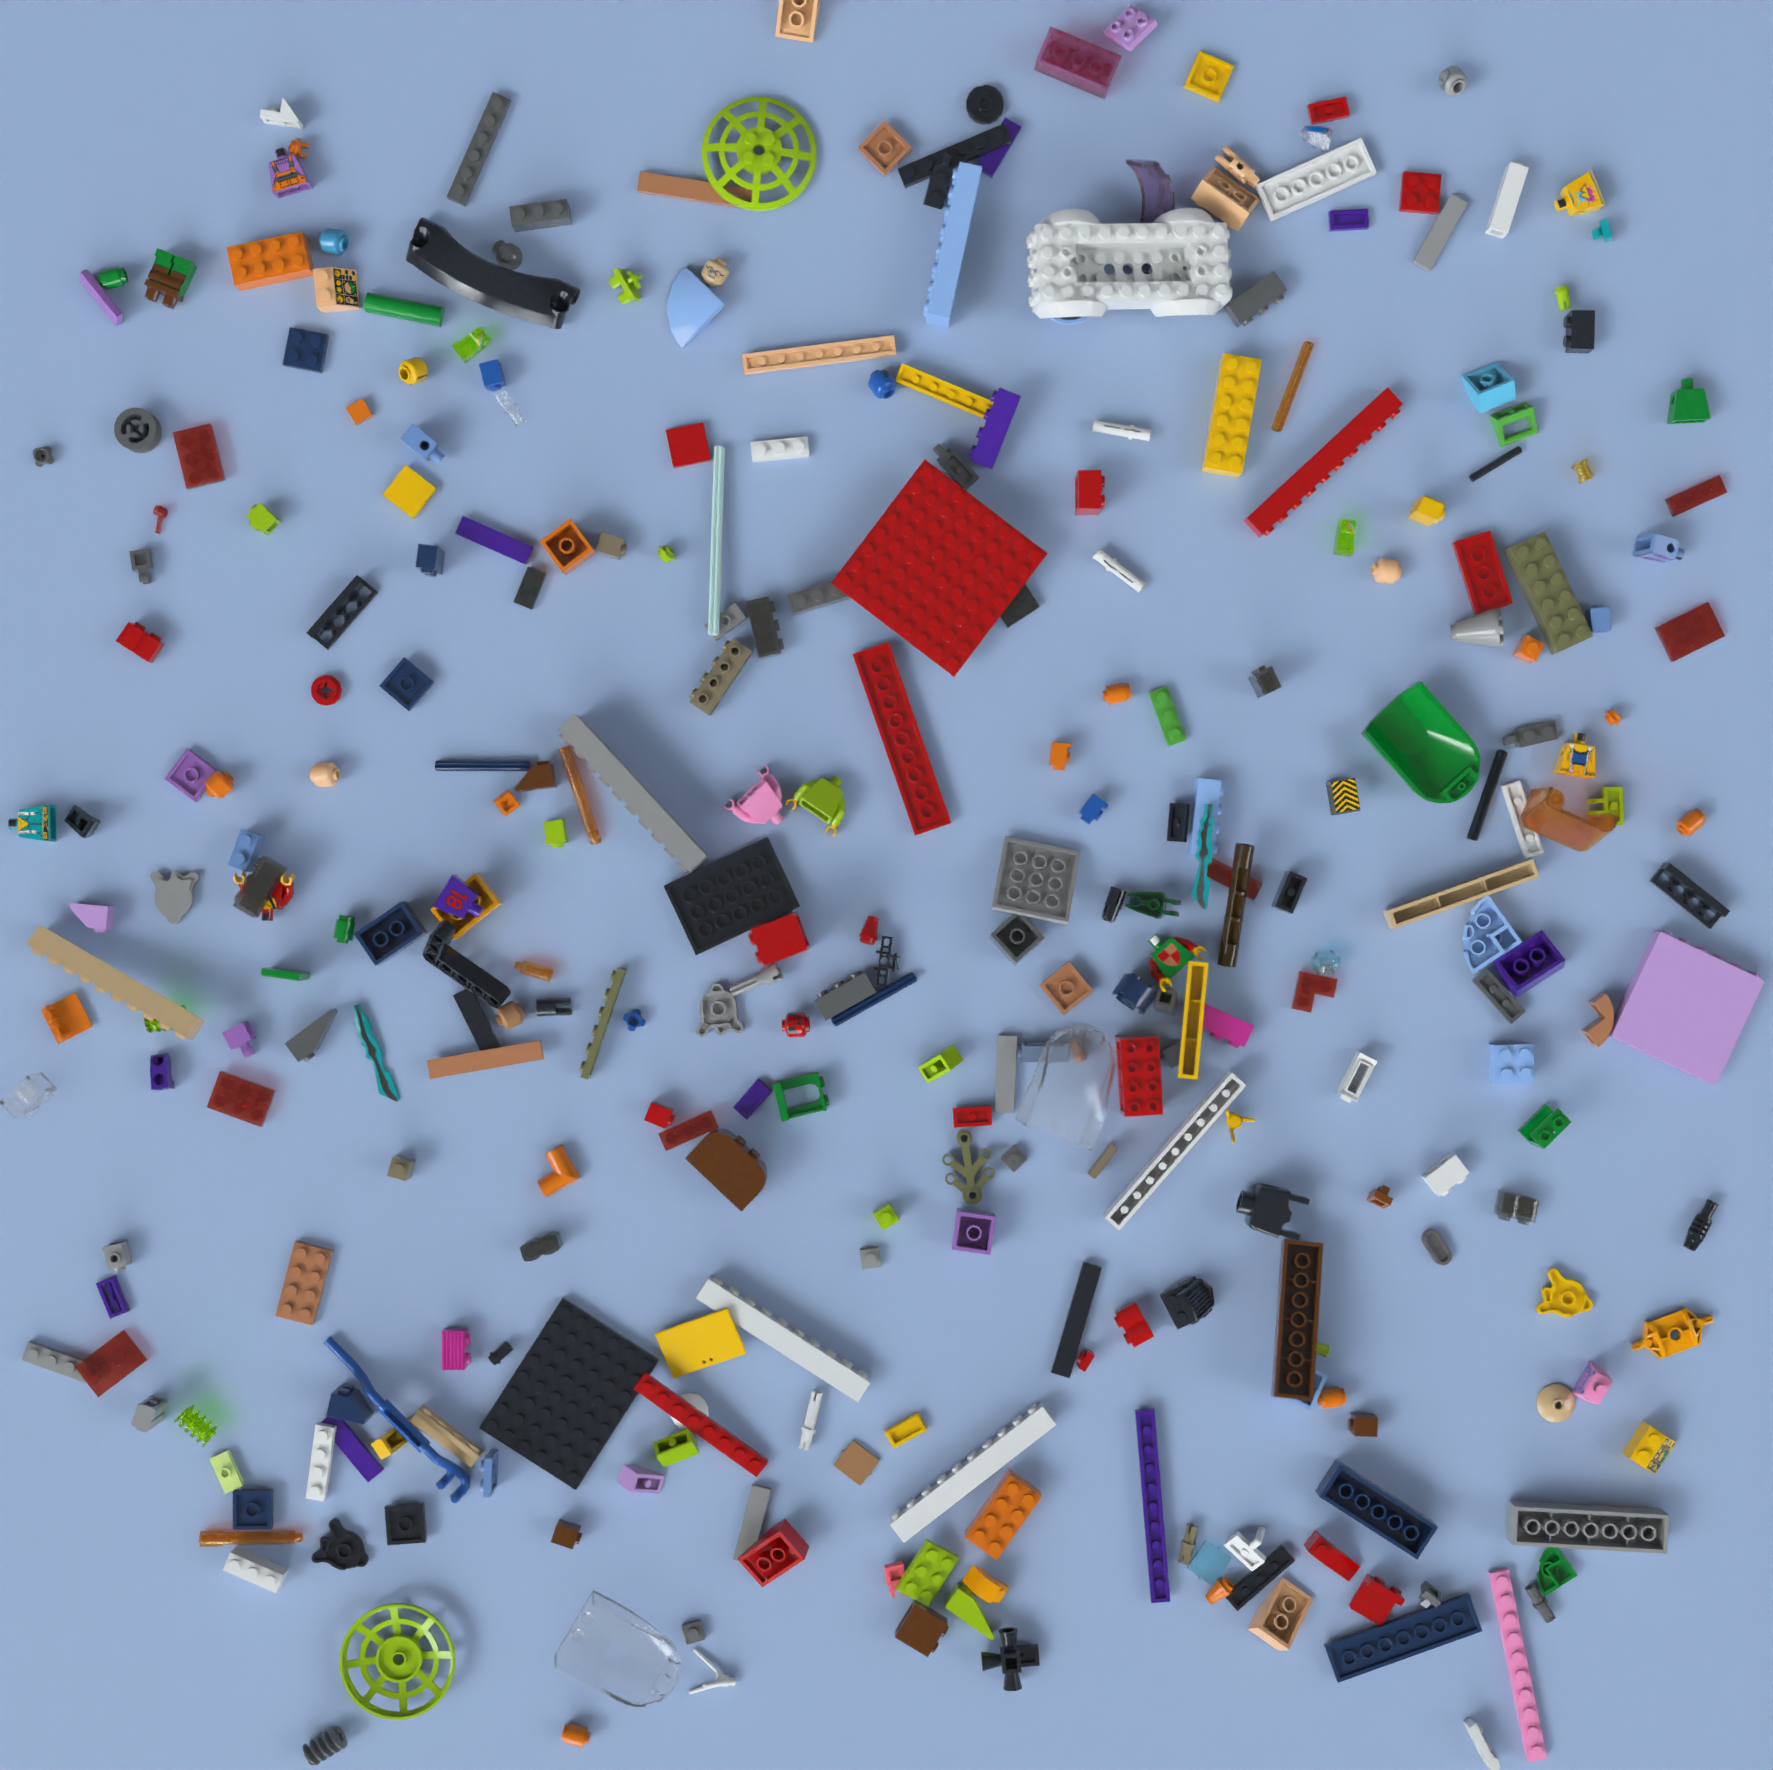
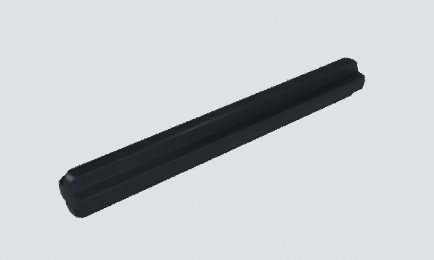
[1467,749,1508,841]

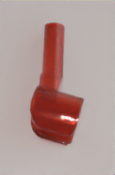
[153,505,168,534]

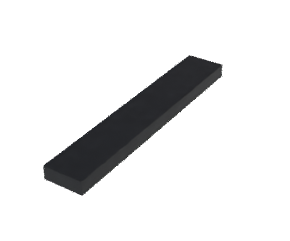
[1051,1261,1102,1378]

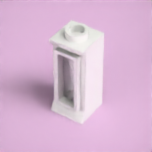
[1336,1051,1378,1103]

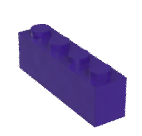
[969,387,1021,469]

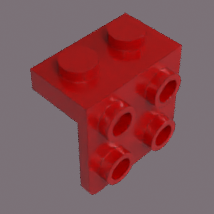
[1349,1573,1405,1626]

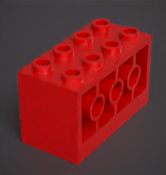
[748,912,810,966]
[1115,1034,1164,1117]

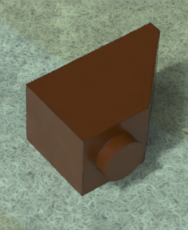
[515,761,557,792]

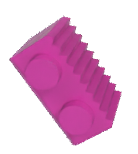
[442,1328,471,1370]

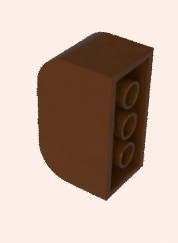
[685,1129,767,1212]

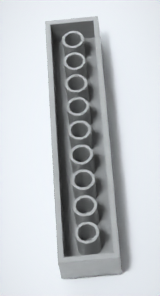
[558,714,709,872]

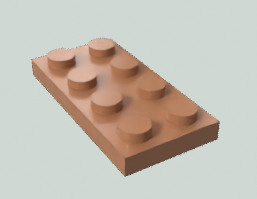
[275,1241,334,1326]

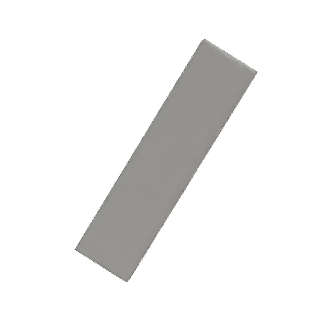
[1413,194,1468,272]
[995,1035,1017,1113]
[733,1484,771,1561]

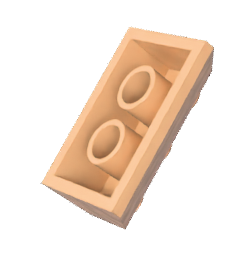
[1191,167,1261,231]

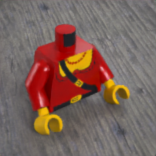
[233,871,295,921]

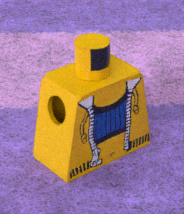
[1553,733,1596,779]

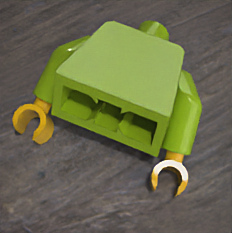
[786,776,845,837]

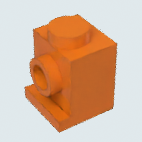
[1049,742,1072,771]

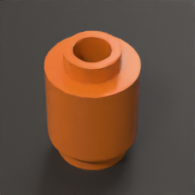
[1102,683,1131,705]
[1676,809,1706,836]
[1317,1387,1347,1409]
[561,1723,591,1747]

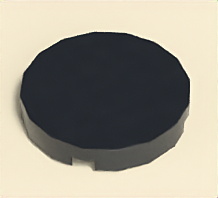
[966,85,1004,125]

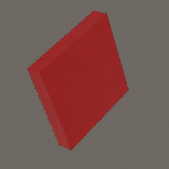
[666,422,711,469]

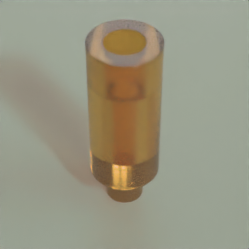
[514,960,554,982]

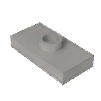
[704,603,747,641]

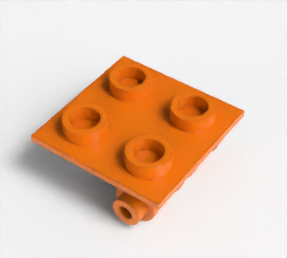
[41,993,93,1044]

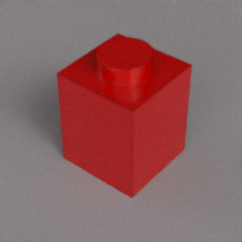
[644,1101,675,1129]

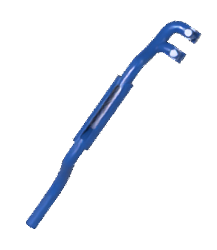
[324,1336,471,1503]

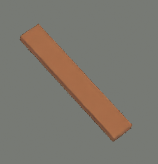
[637,171,752,209]
[427,1040,544,1079]

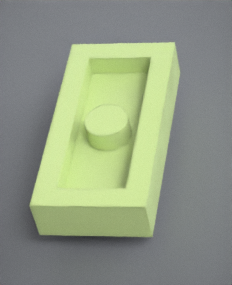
[210,1449,245,1494]

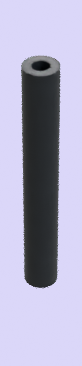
[1469,446,1522,482]

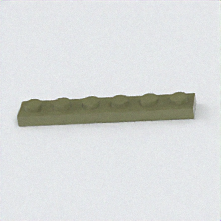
[579,967,627,1079]

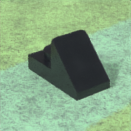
[64,805,101,838]

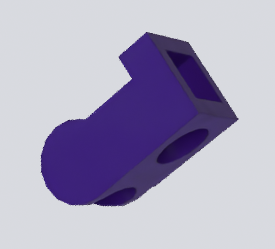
[150,1053,175,1091]

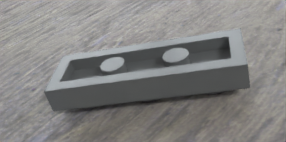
[1472,968,1526,1024]

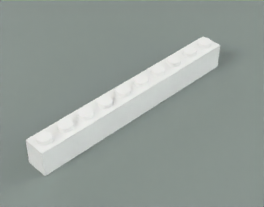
[1103,1071,1246,1231]
[696,1276,871,1402]
[890,1403,1056,1543]

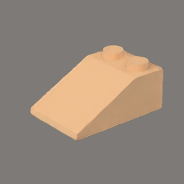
[775,0,821,43]
[1248,1577,1313,1651]

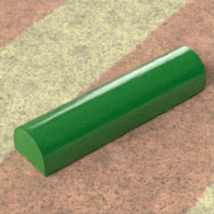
[364,292,445,327]

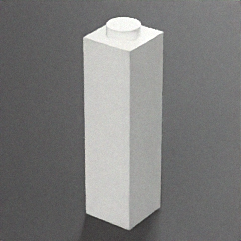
[1485,161,1529,239]

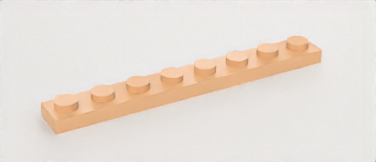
[742,335,896,375]

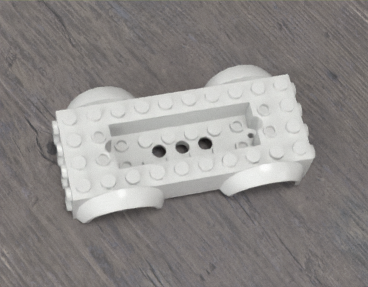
[1026,208,1233,319]

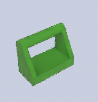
[1489,402,1538,447]

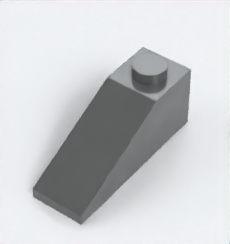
[285,1008,338,1062]

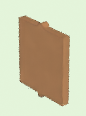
[834,1440,879,1486]

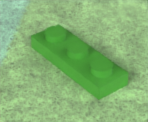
[1148,686,1186,747]

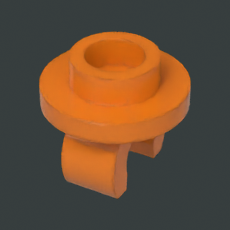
[288,138,310,159]

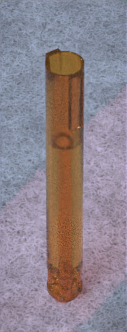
[558,746,602,845]
[199,1531,303,1547]

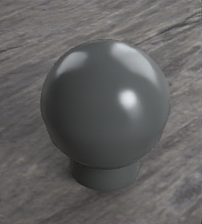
[492,240,523,270]

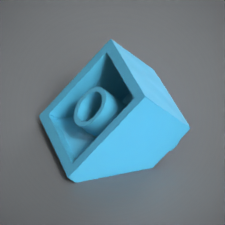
[1461,362,1516,413]

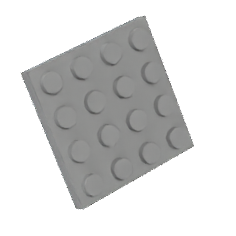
[991,836,1080,925]

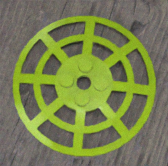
[702,97,816,211]
[339,1603,456,1720]

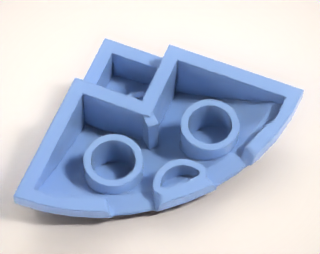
[667,267,724,348]
[1462,895,1522,974]

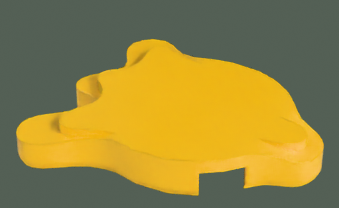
[1536,1267,1593,1317]

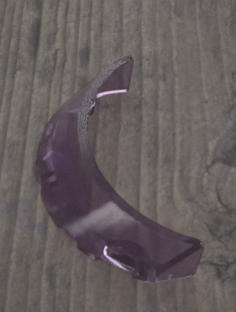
[1123,159,1175,275]

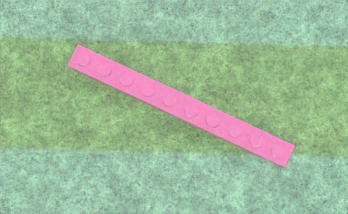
[1488,1568,1547,1762]

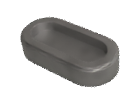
[1421,1229,1452,1265]

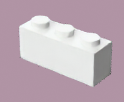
[223,1546,290,1593]

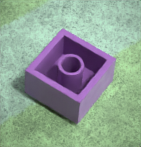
[952,1208,996,1255]

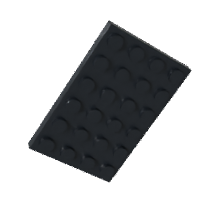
[664,837,800,955]

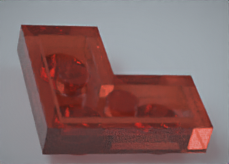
[1291,971,1338,1013]

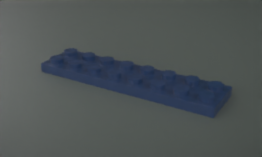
[1324,1593,1482,1683]

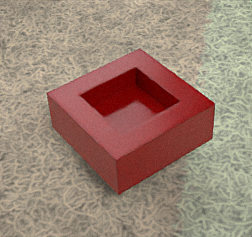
[1076,1348,1095,1372]

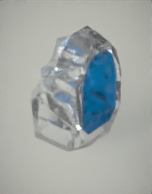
[1301,126,1333,152]

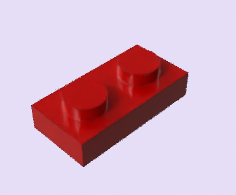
[1307,96,1350,126]
[953,1105,992,1128]

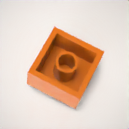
[540,518,596,576]

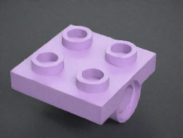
[1104,5,1158,52]

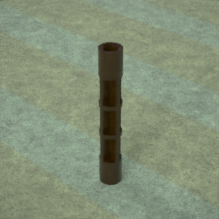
[1217,843,1255,967]

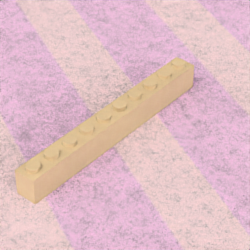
[27,924,205,1040]

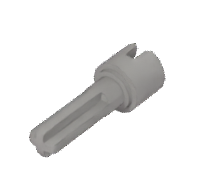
[730,962,783,996]

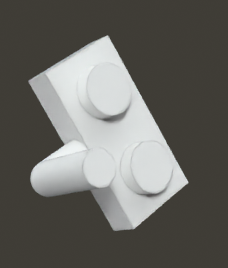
[1224,1527,1266,1571]

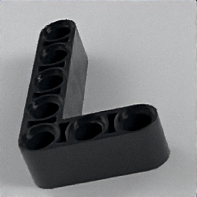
[423,920,511,1008]

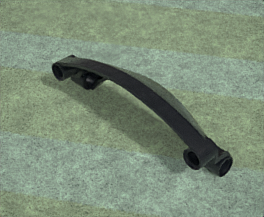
[406,217,580,329]

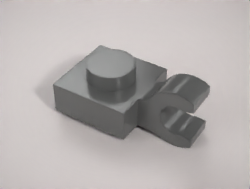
[129,548,154,584]

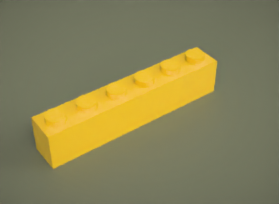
[1177,961,1208,1080]

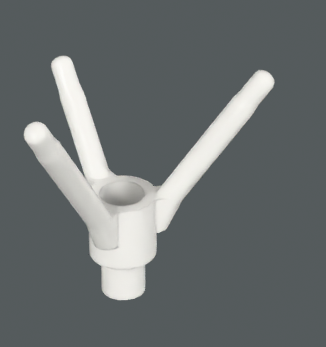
[689,1648,736,1694]

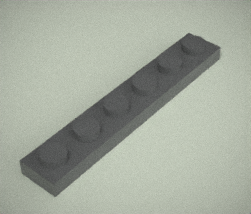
[447,92,511,207]

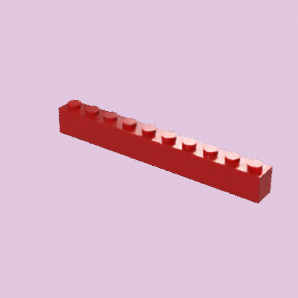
[1244,387,1403,538]

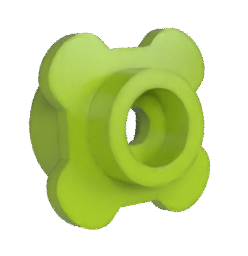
[657,545,676,563]

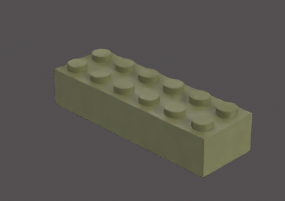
[1504,531,1593,655]

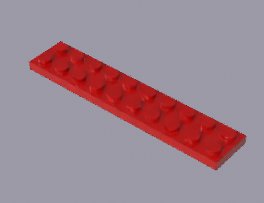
[852,642,951,836]

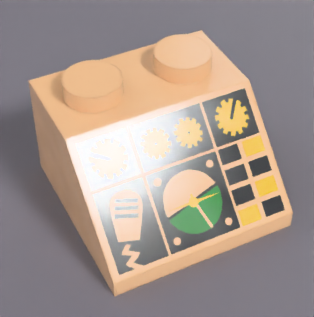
[313,267,360,313]

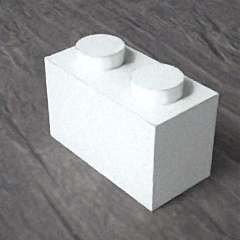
[1421,1153,1470,1196]

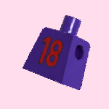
[433,875,484,918]

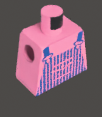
[1571,1361,1613,1405]

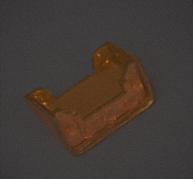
[1520,787,1619,852]

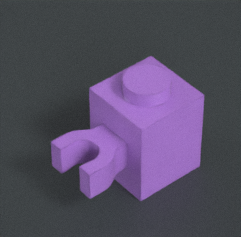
[222,1021,257,1058]

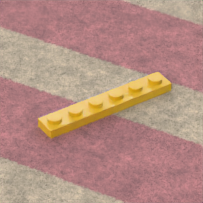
[895,363,993,418]

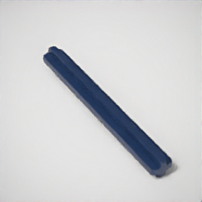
[435,760,531,771]
[831,972,917,1026]

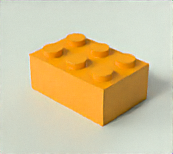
[430,873,503,940]

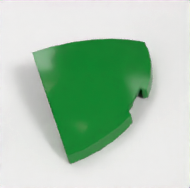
[1537,1547,1578,1596]

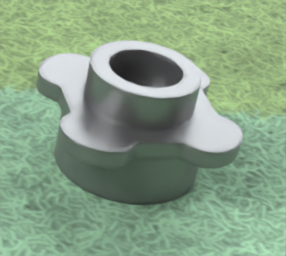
[33,446,54,467]

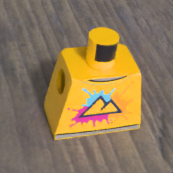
[1554,170,1606,216]

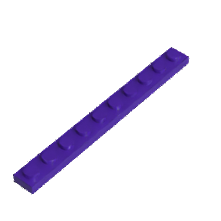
[1135,1408,1171,1603]

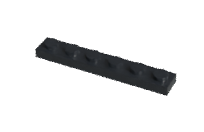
[898,124,1012,188]

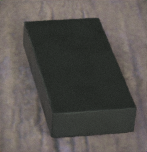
[514,567,547,610]

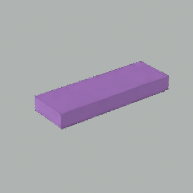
[80,269,123,326]

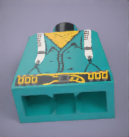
[8,805,56,842]

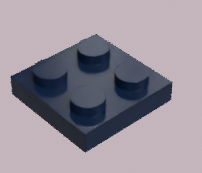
[283,327,329,373]
[380,657,435,711]
[233,1489,273,1530]

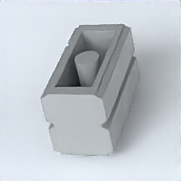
[131,1395,168,1432]

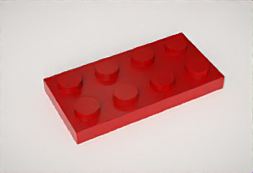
[1452,531,1513,615]

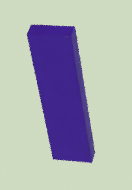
[455,516,534,565]
[320,1416,384,1482]

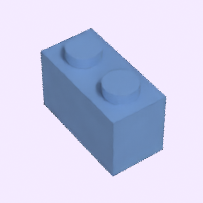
[228,829,265,872]

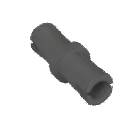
[1525,1583,1556,1623]

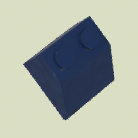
[326,1384,373,1425]

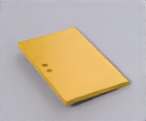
[654,1308,747,1378]

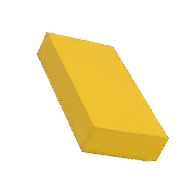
[884,1412,927,1448]

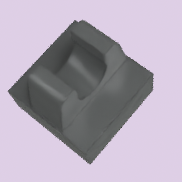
[1419,1581,1441,1608]

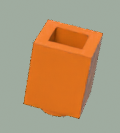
[1513,635,1545,663]

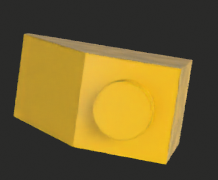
[371,1417,415,1460]

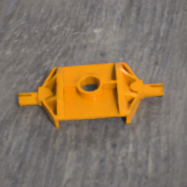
[1631,1307,1714,1359]

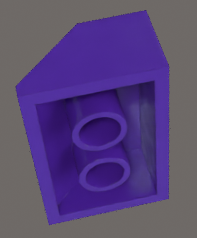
[1493,930,1566,998]

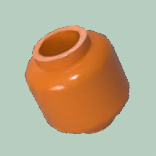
[205,770,235,799]

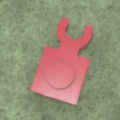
[883,1561,905,1598]

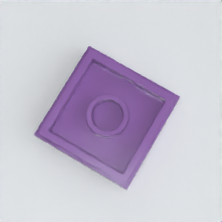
[165,748,219,802]

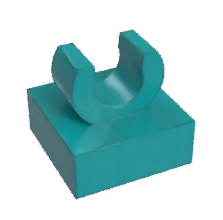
[1591,219,1613,243]

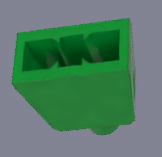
[1667,378,1710,424]

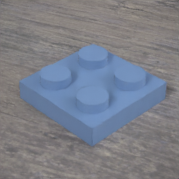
[480,1449,498,1497]

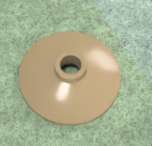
[1536,1384,1575,1422]

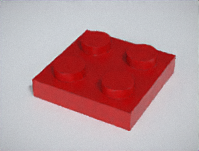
[1399,171,1442,215]

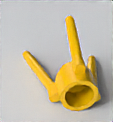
[1225,1109,1255,1143]

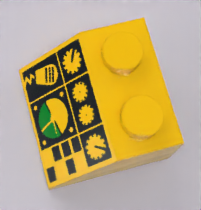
[1622,1421,1676,1474]

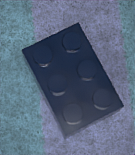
[354,901,428,966]

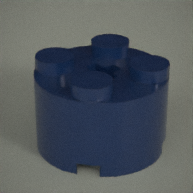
[1112,973,1157,1015]

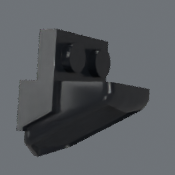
[1160,1276,1214,1330]

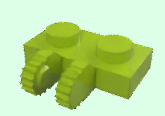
[1587,787,1624,826]

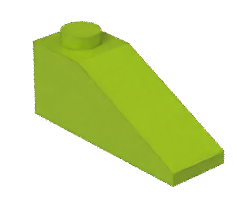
[944,1583,994,1640]

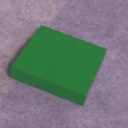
[261,967,310,981]

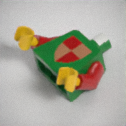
[1148,934,1208,992]

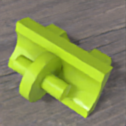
[608,267,642,305]

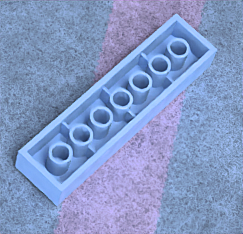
[923,162,982,328]

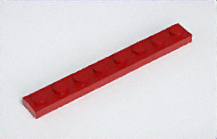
[633,1371,768,1477]

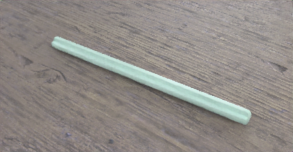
[708,446,725,636]

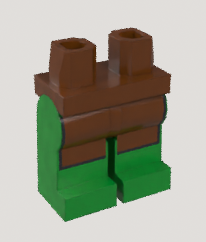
[144,248,197,309]

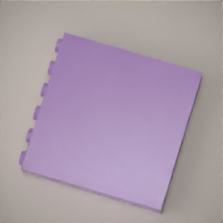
[1609,930,1765,1085]

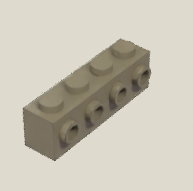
[689,638,753,716]

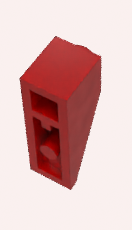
[1303,1530,1361,1582]

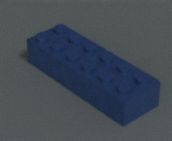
[1315,1459,1438,1559]

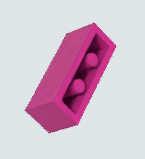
[1202,1004,1254,1048]

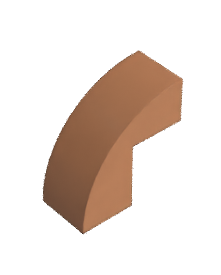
[1581,993,1614,1047]

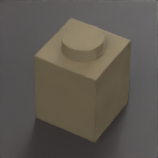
[596,532,627,560]
[387,1155,416,1181]

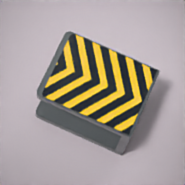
[1326,777,1361,815]

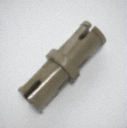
[1178,1523,1199,1565]

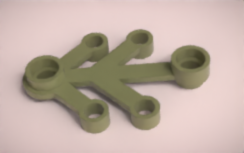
[942,1130,995,1204]

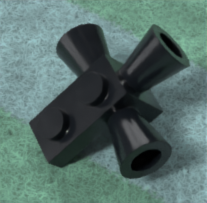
[981,1627,1040,1691]

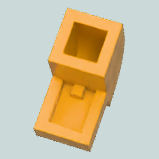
[962,1565,1009,1604]

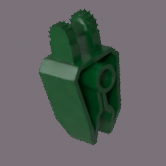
[1125,892,1181,919]

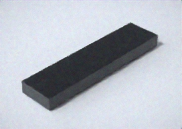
[453,989,501,1051]
[1225,1544,1295,1611]

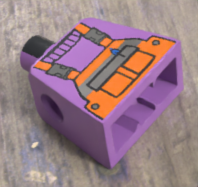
[269,148,313,199]

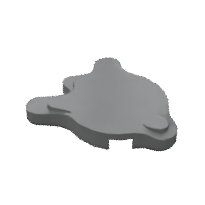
[150,871,200,924]
[696,983,744,1037]

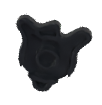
[311,1518,369,1570]

